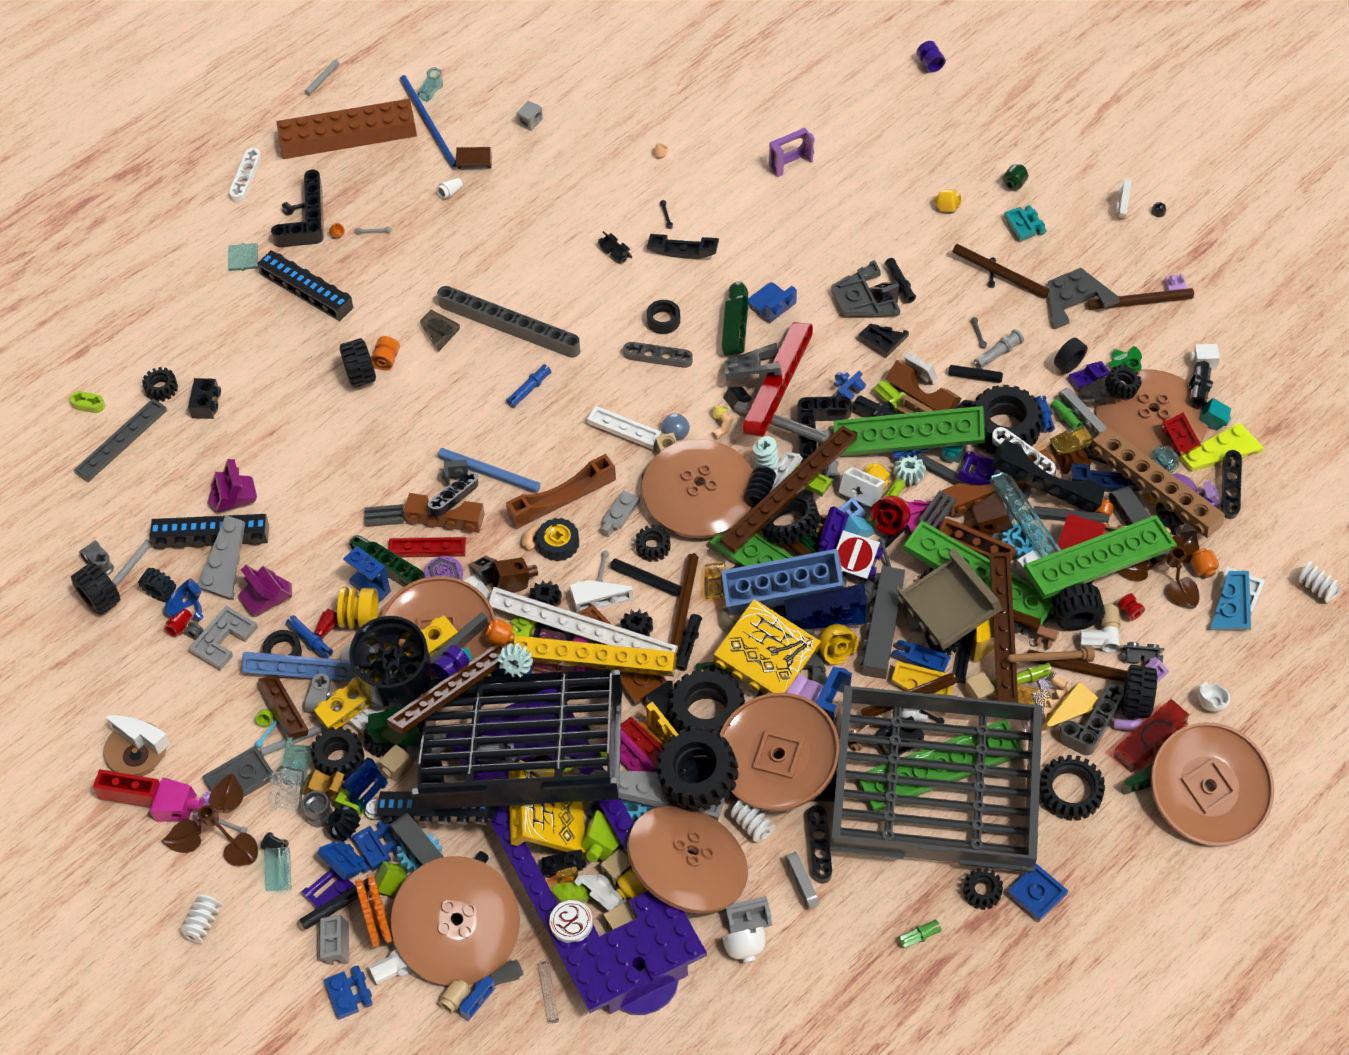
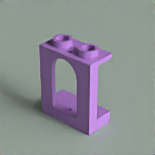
[769,128,815,177]

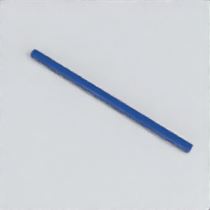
[400,75,456,168]

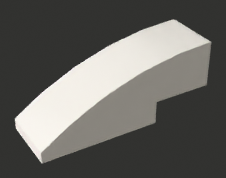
[106,715,170,755]

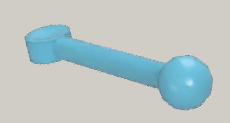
[255,718,279,748]

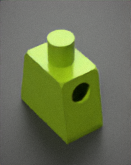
[581,810,621,862]

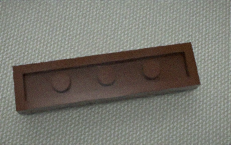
[258,675,309,740]

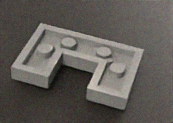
[189,605,258,670]

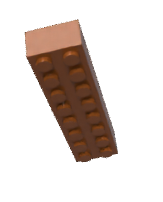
[276,98,417,159]

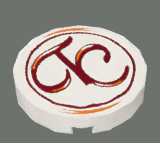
[549,900,593,943]

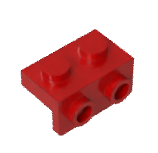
[1161,412,1201,456]

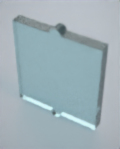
[228,243,258,271]

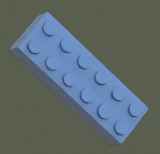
[721,549,846,615]

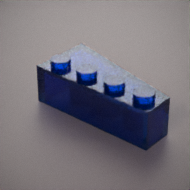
[784,583,867,629]

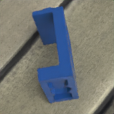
[343,546,391,604]
[816,666,852,726]

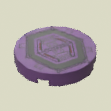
[424,556,463,580]

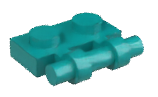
[1004,205,1047,241]

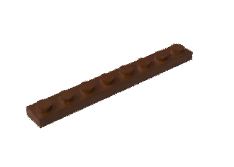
[989,553,1018,703]
[387,642,507,735]

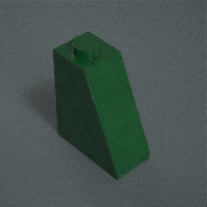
[365,707,424,746]

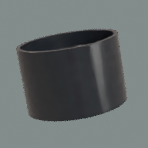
[349,616,432,707]

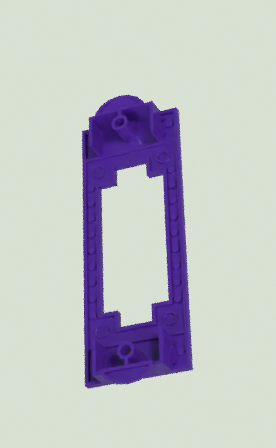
[445,688,707,1015]

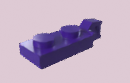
[818,506,848,552]

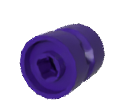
[916,41,946,72]
[431,645,469,681]

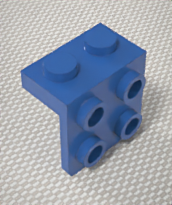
[748,282,797,322]

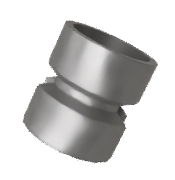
[302,790,333,828]

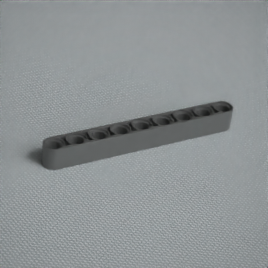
[437,286,581,358]

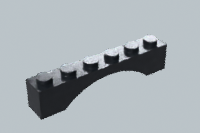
[992,440,1105,512]

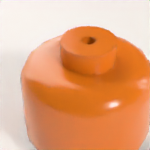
[1095,498,1114,517]

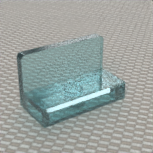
[281,737,312,786]
[264,847,292,891]

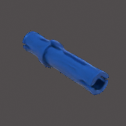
[506,364,552,408]
[286,615,333,659]

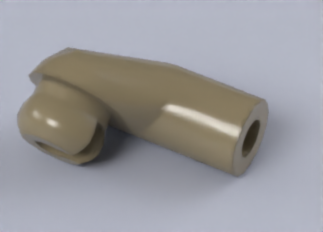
[719,608,737,632]

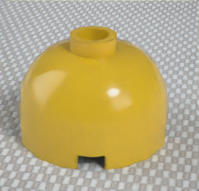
[818,624,858,665]

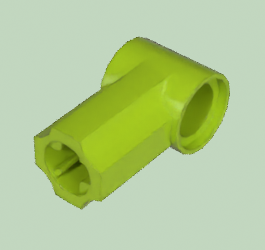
[874,380,906,413]

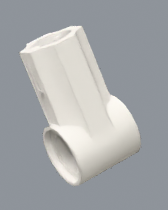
[1079,626,1120,653]
[369,949,412,984]

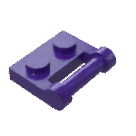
[957,451,996,486]
[301,867,355,917]

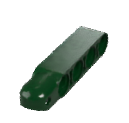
[722,281,749,356]
[349,535,426,587]

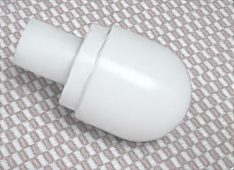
[901,708,929,722]

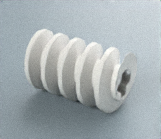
[1299,561,1344,603]
[730,800,776,842]
[180,895,222,944]

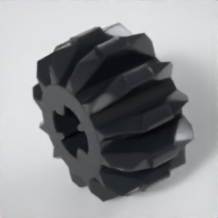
[529,580,562,607]
[620,608,653,636]
[325,805,361,842]

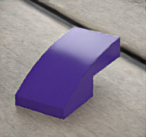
[1067,361,1110,392]

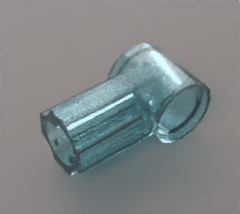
[417,67,443,102]

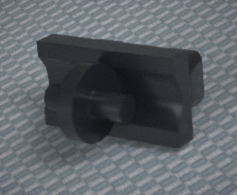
[1156,502,1184,535]

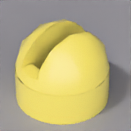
[712,405,728,420]

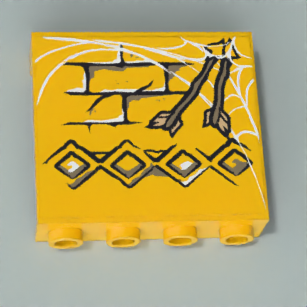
[713,599,821,694]
[509,760,586,855]

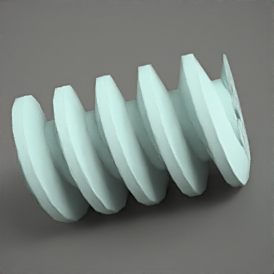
[753,436,779,470]

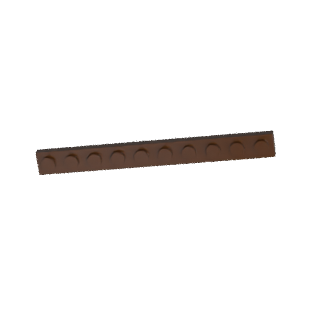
[720,425,857,554]

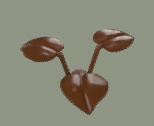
[1119,531,1199,608]
[162,773,258,866]

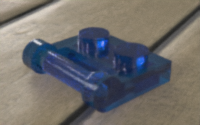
[341,757,388,813]

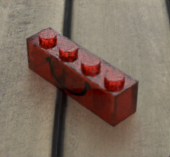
[1113,699,1190,773]

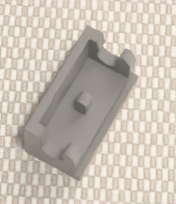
[725,896,772,934]
[320,915,349,965]

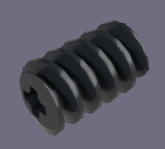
[743,466,777,508]

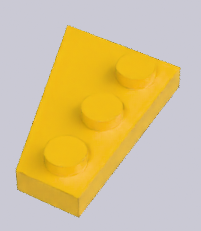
[892,661,956,715]
[646,702,679,744]

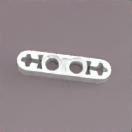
[230,148,261,202]
[992,427,1056,476]

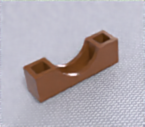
[885,360,962,411]
[403,493,485,533]

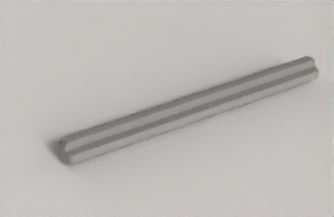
[734,401,829,444]

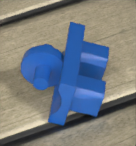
[833,371,866,400]

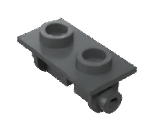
[1122,642,1165,664]

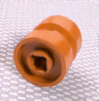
[371,336,400,371]

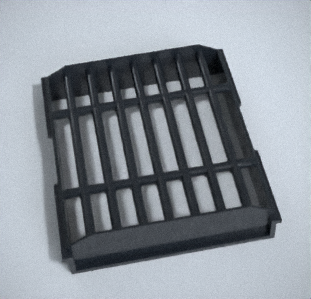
[412,669,622,810]

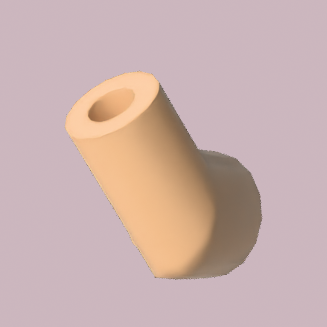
[712,413,733,440]
[522,524,539,550]

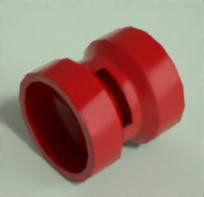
[1117,593,1145,621]

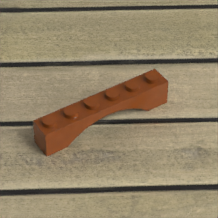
[942,448,1056,518]
[506,454,616,528]

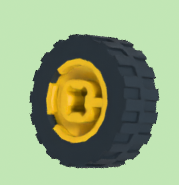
[536,518,579,561]

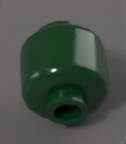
[1003,164,1029,190]

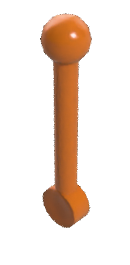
[639,721,664,746]

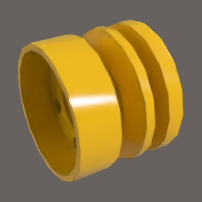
[337,587,378,628]

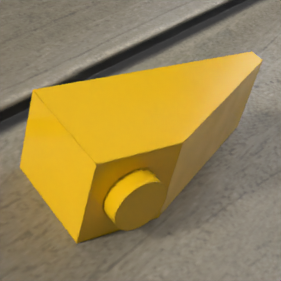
[1042,682,1098,731]

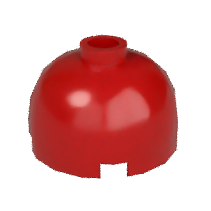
[871,495,910,535]

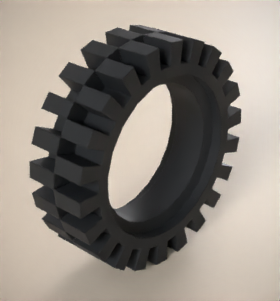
[762,493,820,545]
[1039,755,1105,821]

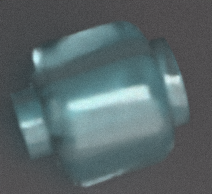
[1151,445,1180,473]

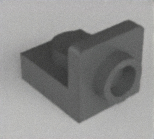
[441,459,468,487]

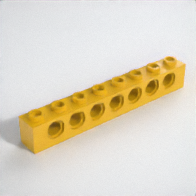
[314,615,458,731]
[514,636,677,677]

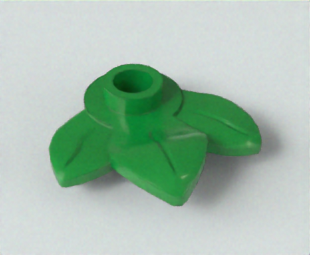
[1108,346,1142,372]

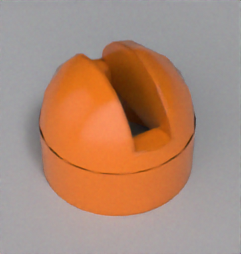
[329,223,345,238]

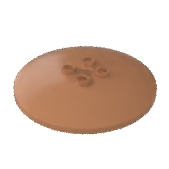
[1096,369,1208,462]
[642,439,753,538]
[381,576,496,680]
[720,693,840,811]
[1151,722,1274,847]
[627,806,748,914]
[391,856,520,986]

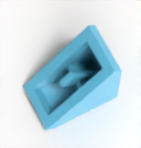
[844,516,875,538]

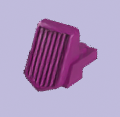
[207,459,257,512]
[239,565,292,615]

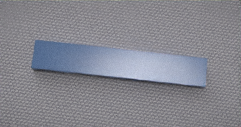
[242,652,363,682]

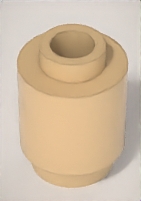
[1100,604,1121,629]
[439,979,470,1013]

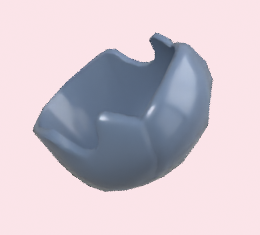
[661,413,690,441]

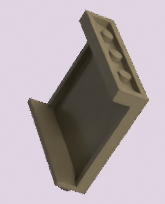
[896,548,1002,650]

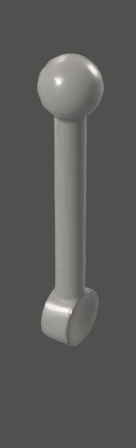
[355,226,391,235]
[595,550,609,582]
[218,819,247,833]

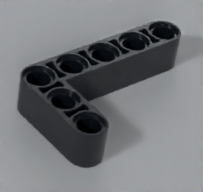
[271,169,324,247]
[797,396,852,464]

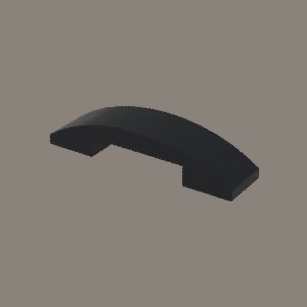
[647,234,719,259]

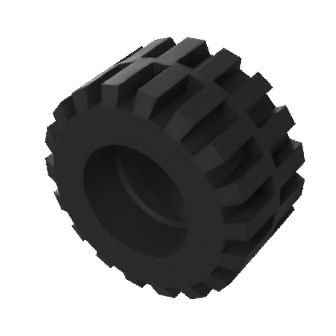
[339,338,376,388]
[71,562,121,615]
[1051,584,1105,630]
[1122,665,1158,719]
[310,727,365,782]

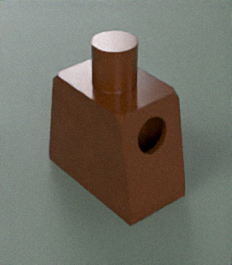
[964,492,1014,535]
[492,557,538,593]

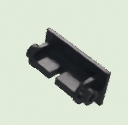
[598,231,633,263]
[541,849,586,877]

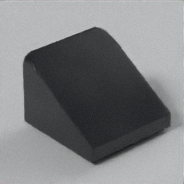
[723,386,752,409]

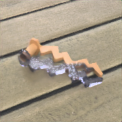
[1021,672,1070,734]

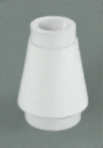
[437,178,463,199]

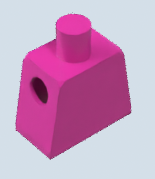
[150,777,204,822]

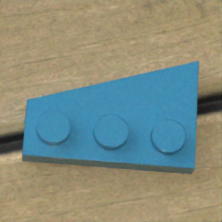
[1210,571,1251,630]

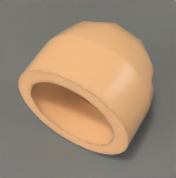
[654,143,669,157]

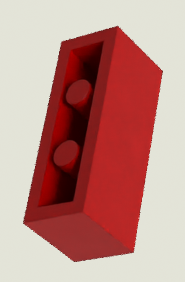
[93,769,160,808]

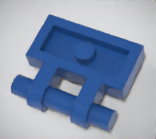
[352,820,401,871]
[317,841,370,880]
[324,965,373,1020]

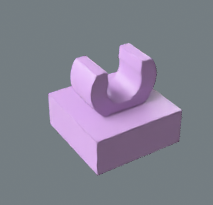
[1164,273,1187,291]
[1197,480,1221,506]
[1144,657,1169,683]

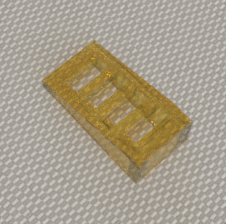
[555,867,578,884]

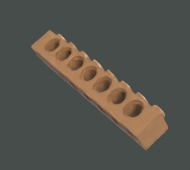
[1092,427,1225,538]

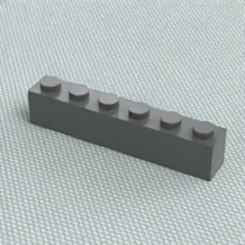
[859,566,905,679]

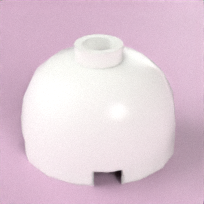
[722,927,766,963]

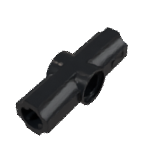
[1188,361,1213,409]
[852,395,899,417]

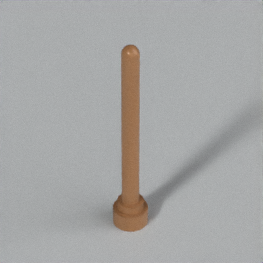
[1007,646,1095,663]

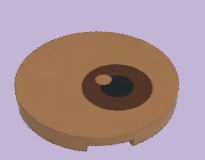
[104,721,166,776]

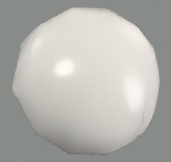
[1198,682,1230,712]

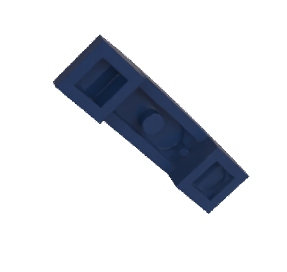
[1071,463,1140,492]

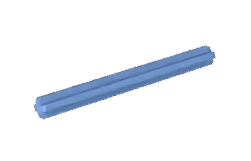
[438,448,541,493]

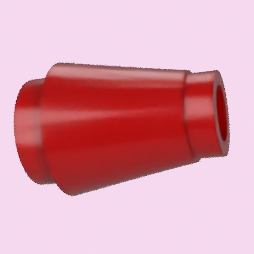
[314,608,338,639]
[165,609,192,637]

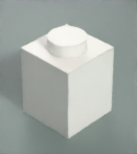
[1190,344,1220,370]

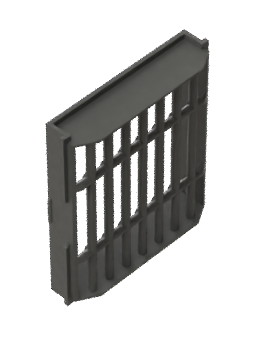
[830,686,1042,873]

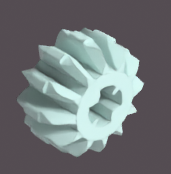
[893,454,926,487]
[498,643,533,678]

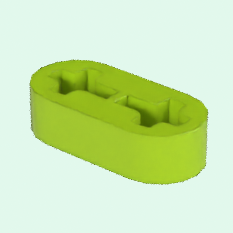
[70,391,105,413]

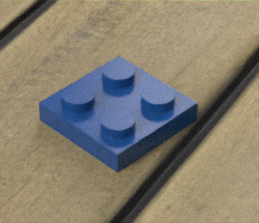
[1007,863,1068,922]

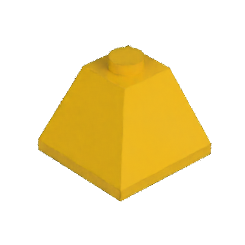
[973,617,994,663]

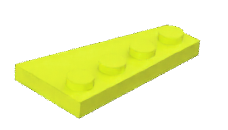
[1180,422,1264,472]

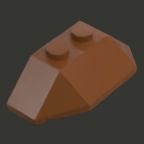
[939,518,1016,562]

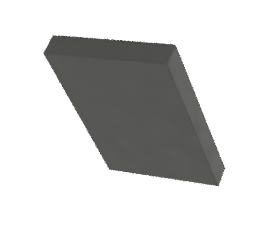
[202,745,276,809]

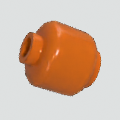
[1190,548,1219,578]
[484,619,515,645]

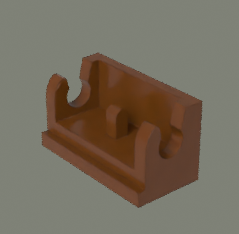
[456,147,492,169]

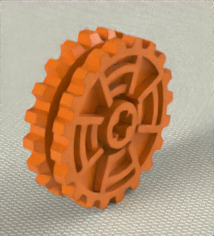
[355,875,393,948]

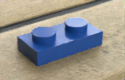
[459,976,496,1021]

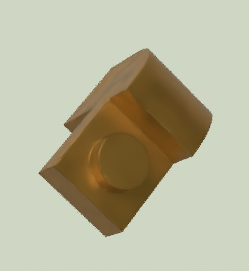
[301,769,344,803]

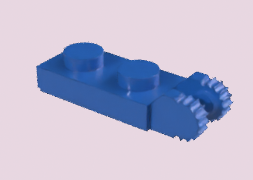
[891,640,951,673]

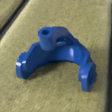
[164,578,204,622]

